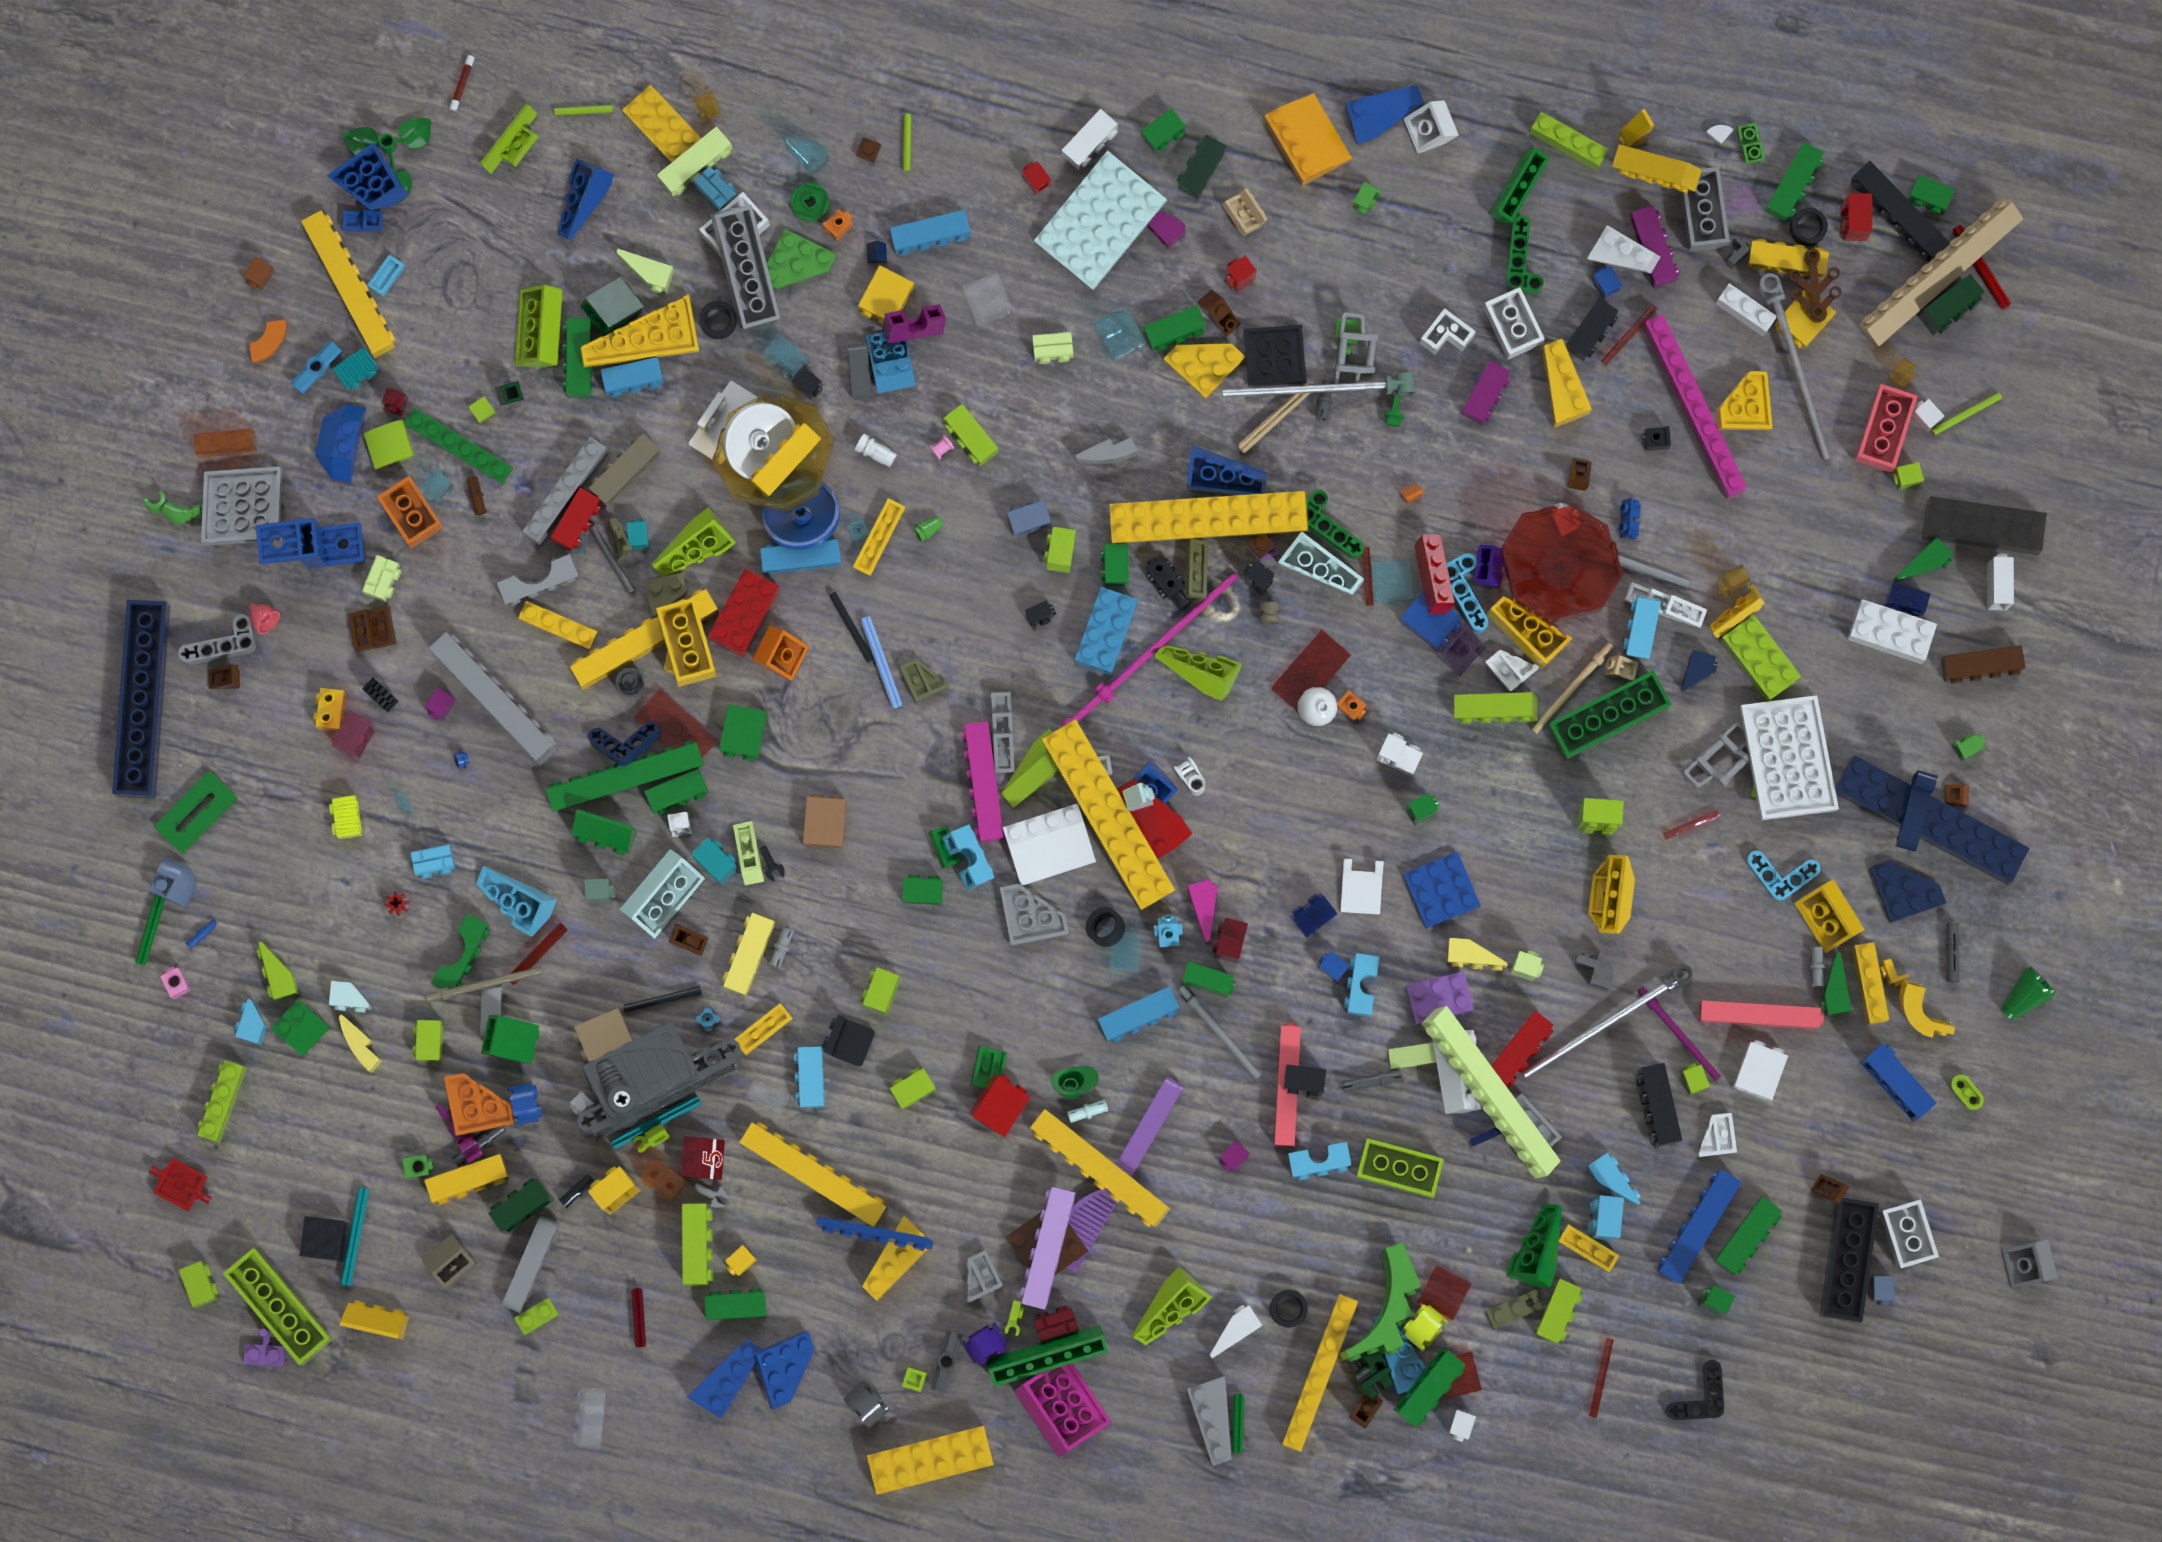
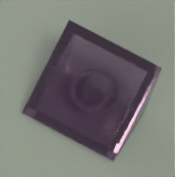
[1437,623,1485,676]

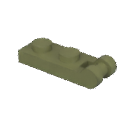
[1486,1289,1545,1329]

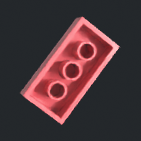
[1854,384,1918,473]

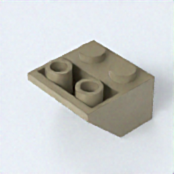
[421,1234,477,1290]

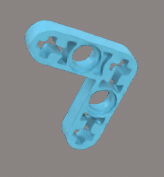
[1747,851,1821,901]

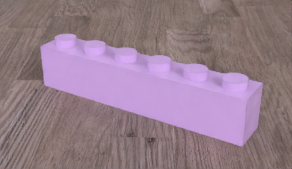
[1019,1187,1076,1310]

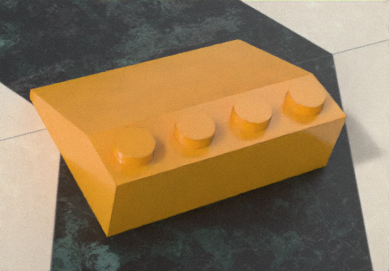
[1264,93,1352,187]

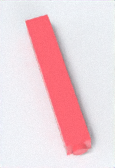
[1699,1001,1824,1029]
[1274,1023,1301,1147]

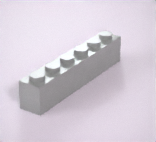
[522,437,608,547]

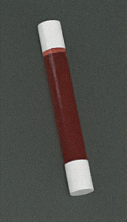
[449,55,475,111]

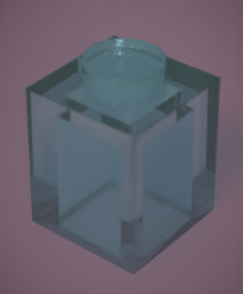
[421,469,453,502]

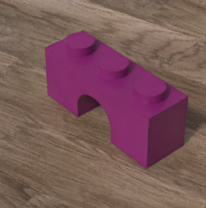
[882,304,946,343]

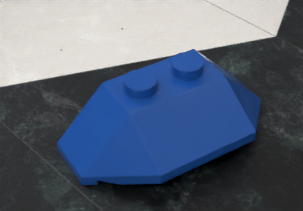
[315,404,367,483]

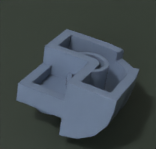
[149,857,197,909]

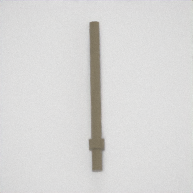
[425,966,543,1002]

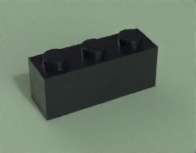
[1566,297,1619,361]

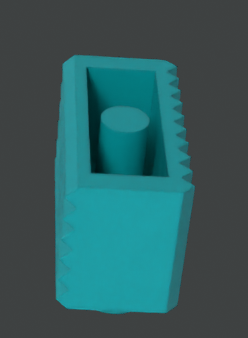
[332,347,379,391]

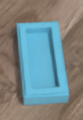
[367,254,406,297]

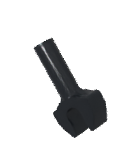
[759,845,785,882]

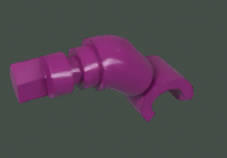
[435,1103,484,1163]

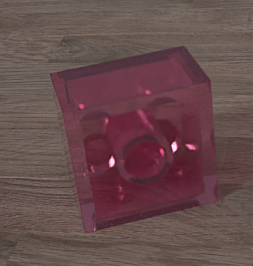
[331,711,377,762]

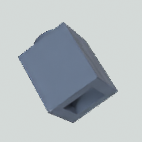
[1871,1276,1895,1305]

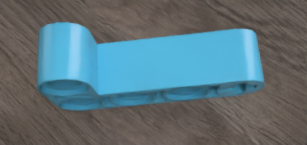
[1447,554,1488,634]

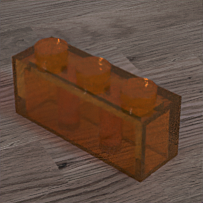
[193,428,257,458]

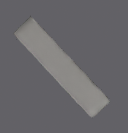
[502,1215,559,1313]

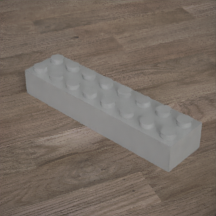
[429,632,557,766]

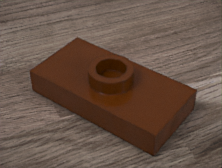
[1811,1174,1849,1204]

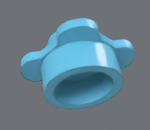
[696,1008,720,1032]

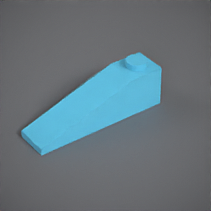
[476,866,557,936]

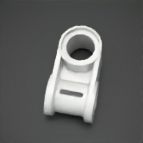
[1173,757,1205,796]

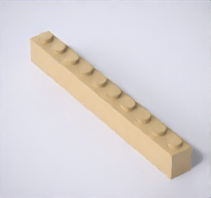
[1859,198,2024,346]

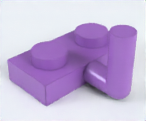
[243,1329,286,1366]

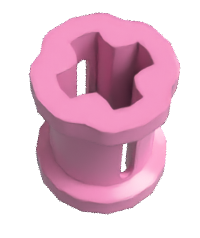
[929,435,954,460]

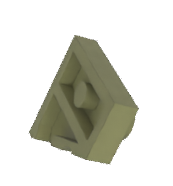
[606,518,632,561]
[899,659,950,703]

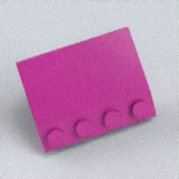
[1014,1363,1111,1458]

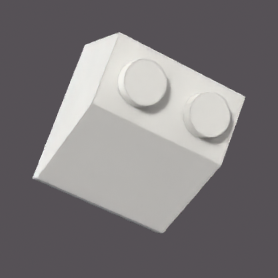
[1403,100,1459,153]

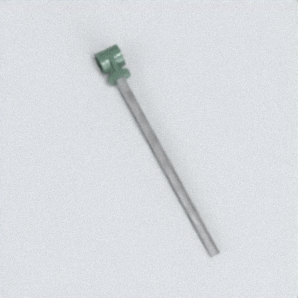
[1222,372,1416,397]

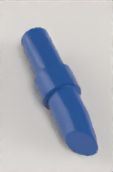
[185,919,217,949]

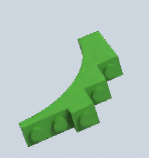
[1340,1242,1421,1362]

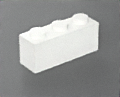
[1062,109,1118,170]
[1716,283,1777,337]

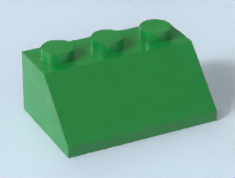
[572,809,637,856]

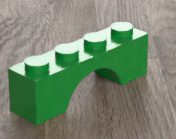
[431,913,491,989]

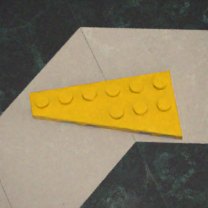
[580,294,699,368]

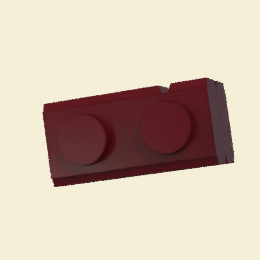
[1034,1305,1079,1343]

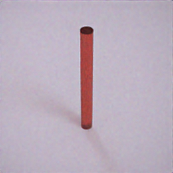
[1601,304,1657,366]
[1589,1338,1614,1418]

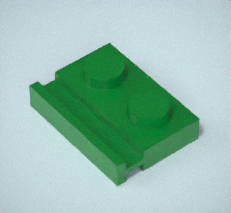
[970,1047,1007,1089]

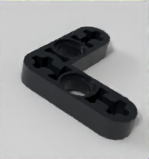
[1665,1360,1724,1420]

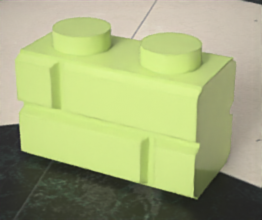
[1032,332,1073,364]
[362,555,401,602]

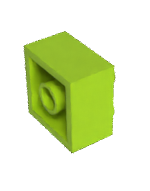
[861,967,900,1016]

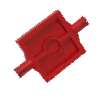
[149,1158,212,1212]

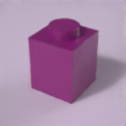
[425,687,456,720]
[1219,1140,1250,1172]

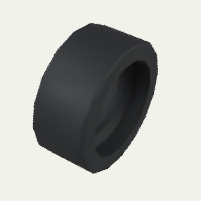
[1790,208,1828,247]
[699,301,737,339]
[1086,907,1125,947]
[1270,1290,1308,1328]

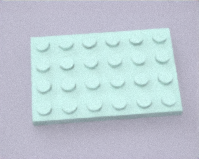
[1034,151,1167,290]

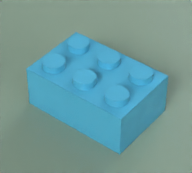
[1587,1195,1624,1241]

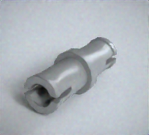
[769,927,795,968]
[1810,947,1826,988]

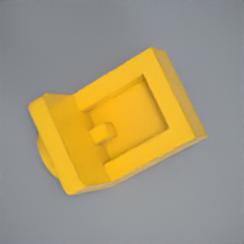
[1879,958,1910,987]

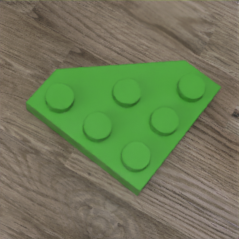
[767,229,837,290]

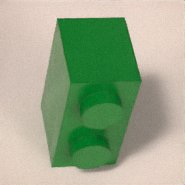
[1141,108,1186,153]
[1908,175,1955,215]
[1101,544,1129,586]
[1406,793,1439,826]
[902,874,943,905]

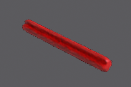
[1953,224,2011,309]

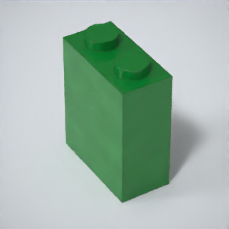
[719,704,768,762]
[1182,961,1236,999]
[481,1015,539,1064]

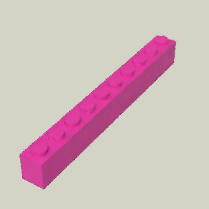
[1643,314,1747,500]

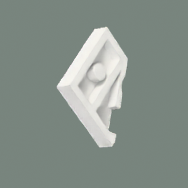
[1485,650,1539,693]

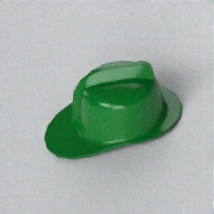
[1051,1066,1099,1099]

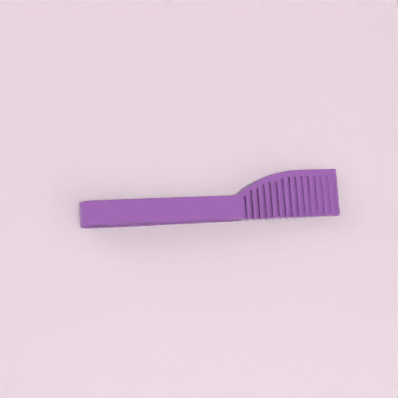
[1067,1076,1184,1274]

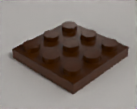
[1006,1209,1089,1275]

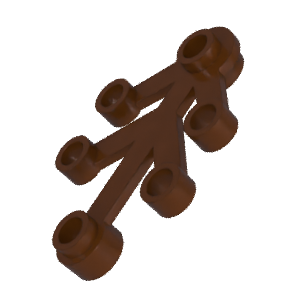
[1789,248,1842,323]

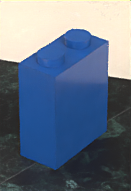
[1399,590,1462,650]

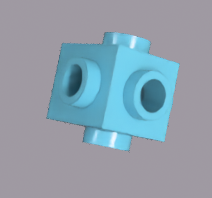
[1154,915,1183,947]

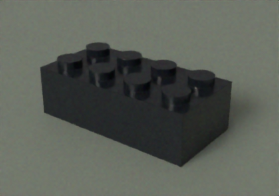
[1635,1063,1683,1148]

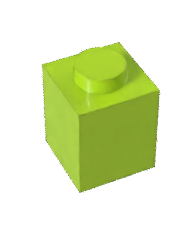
[1892,462,1924,490]
[1681,1063,1710,1095]

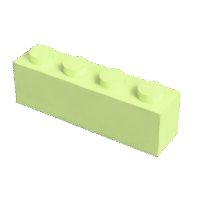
[657,126,732,197]

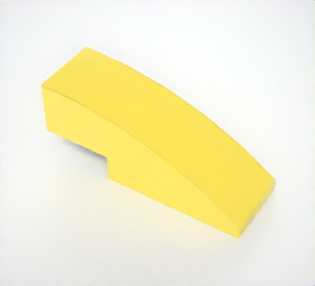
[339,1014,382,1073]

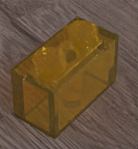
[1716,564,1751,598]

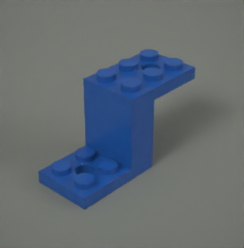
[256,518,365,569]

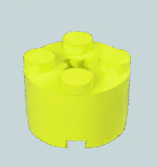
[1404,1304,1448,1351]

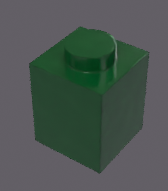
[495,381,524,406]

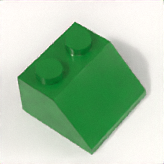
[271,999,330,1057]

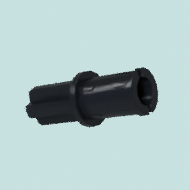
[558,1174,594,1209]

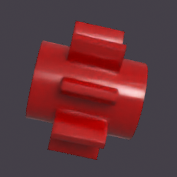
[384,891,410,916]

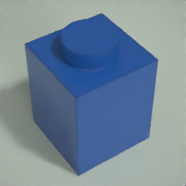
[1592,266,1622,299]
[1318,951,1350,983]

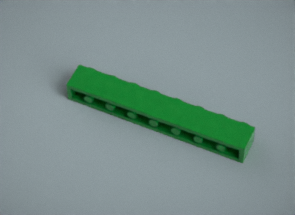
[546,740,705,812]

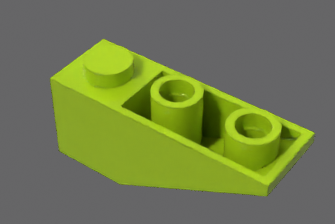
[257,942,299,1001]

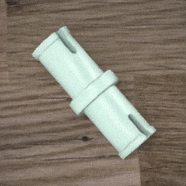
[1067,1099,1108,1123]

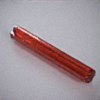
[510,923,567,985]

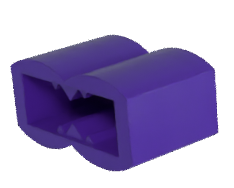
[1474,545,1505,588]

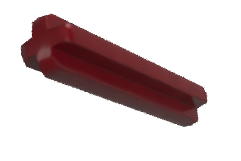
[631,1288,646,1348]

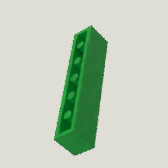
[986,1325,1109,1387]

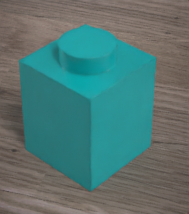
[627,519,649,549]

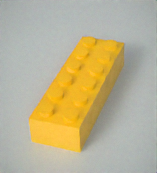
[867,1426,994,1495]

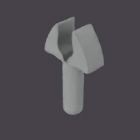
[693,1182,729,1208]

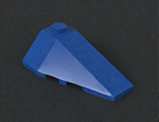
[1345,85,1424,145]
[1120,759,1178,817]

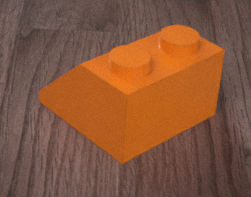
[752,626,809,681]

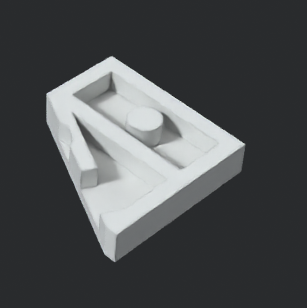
[1698,1113,1737,1157]

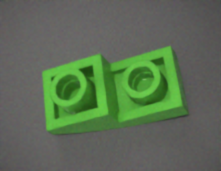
[1736,123,1765,164]

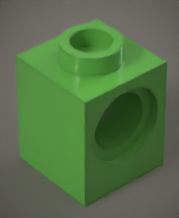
[403,1155,434,1179]

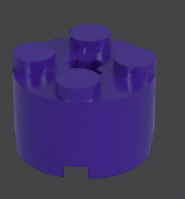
[961,1322,1008,1365]

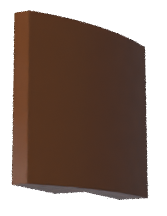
[348,606,397,652]

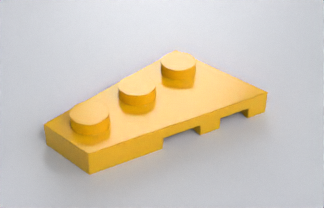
[1710,584,1765,638]

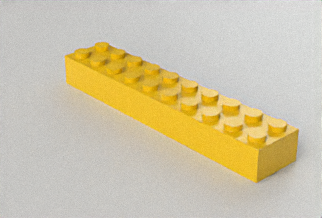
[1110,491,1309,544]
[1040,719,1175,910]

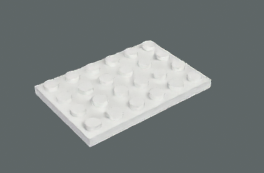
[1740,695,1839,821]

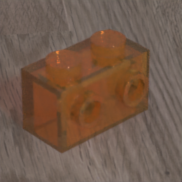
[641,1158,688,1201]

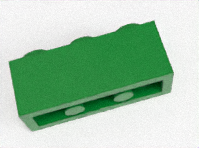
[1143,305,1206,352]
[644,768,709,816]
[1697,1285,1736,1316]
[705,1288,767,1321]

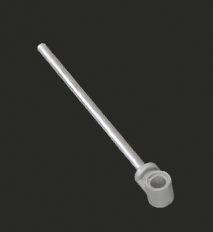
[1760,273,1831,460]

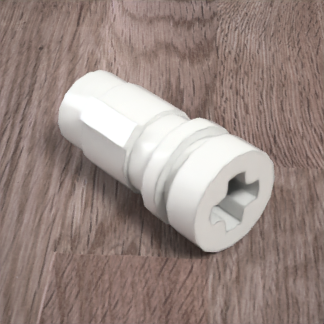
[855,434,897,468]

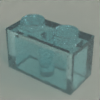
[764,334,810,379]

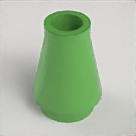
[913,516,943,542]

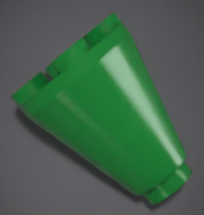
[2001,966,2056,1020]

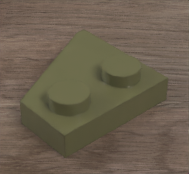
[645,573,687,618]

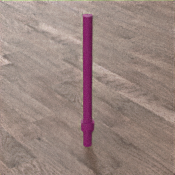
[1637,986,1721,1081]

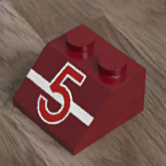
[681,1136,725,1180]

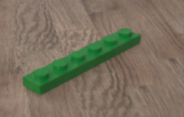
[404,408,513,485]

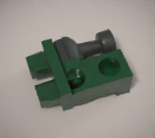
[1339,1351,1393,1400]

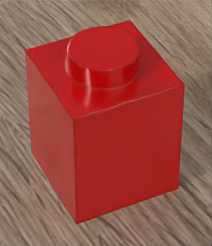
[1022,161,1051,195]

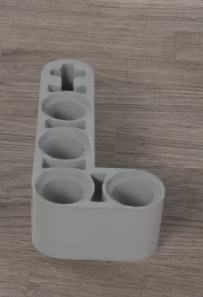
[178,614,257,665]

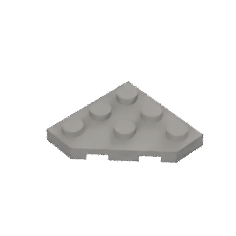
[1000,884,1069,946]

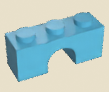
[942,825,995,891]
[1344,953,1380,1017]
[1288,1142,1351,1181]

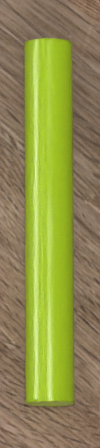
[554,105,613,116]
[903,113,911,172]

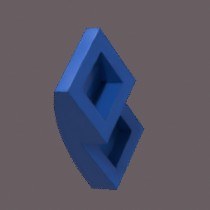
[342,210,383,232]

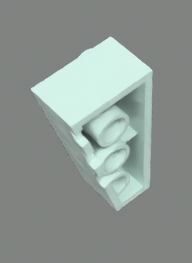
[1278,531,1365,596]

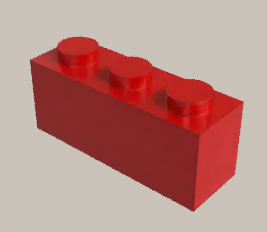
[550,488,601,552]

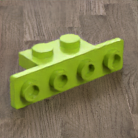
[480,104,538,174]

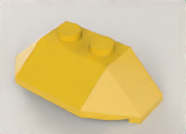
[1588,855,1635,934]

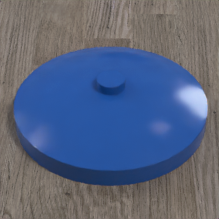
[762,478,840,550]

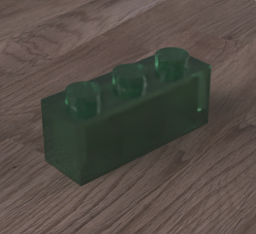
[1177,135,1227,199]

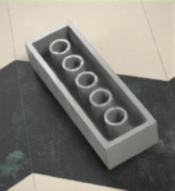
[710,204,780,329]

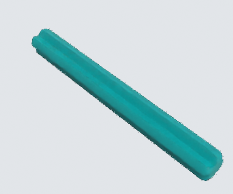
[610,1095,701,1149]
[340,1188,369,1286]

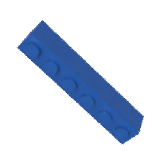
[1657,1169,1742,1284]

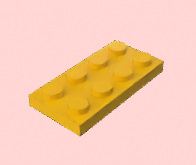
[622,85,702,163]

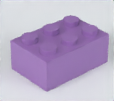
[1405,971,1474,1026]

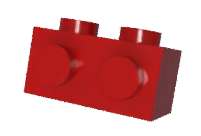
[1225,255,1257,293]

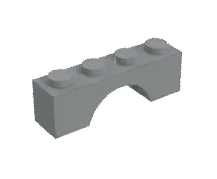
[496,552,578,606]

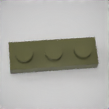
[1185,539,1208,599]

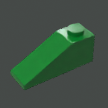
[1893,537,1954,583]
[1820,952,1852,1016]

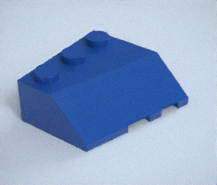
[326,143,409,210]

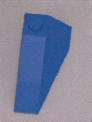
[558,158,614,240]

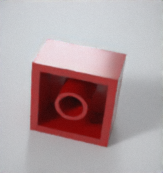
[1840,193,1872,241]

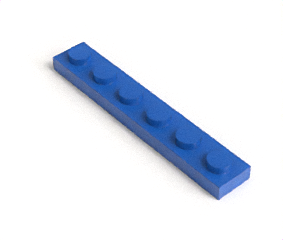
[816,1217,934,1251]

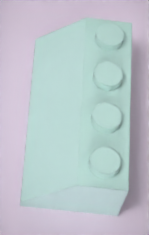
[620,849,705,939]

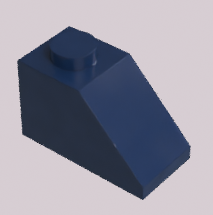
[1681,650,1718,691]

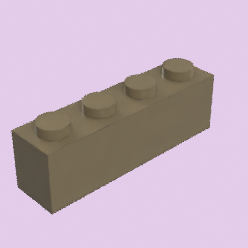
[589,433,662,507]

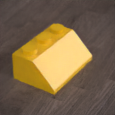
[1794,879,1865,954]
[340,1300,409,1340]

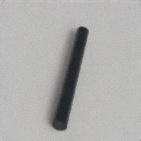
[829,592,874,663]
[623,986,702,1013]

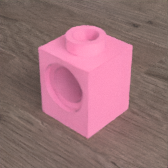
[160,967,192,999]

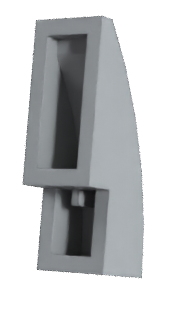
[1075,437,1138,464]

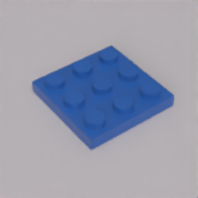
[1403,852,1481,929]

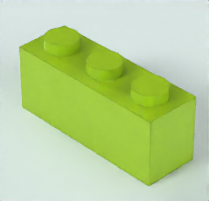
[943,404,999,467]
[1535,1279,1583,1344]

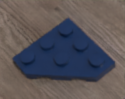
[1870,861,1946,923]

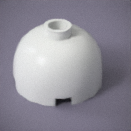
[1298,687,1338,726]

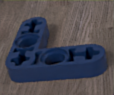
[587,721,661,766]

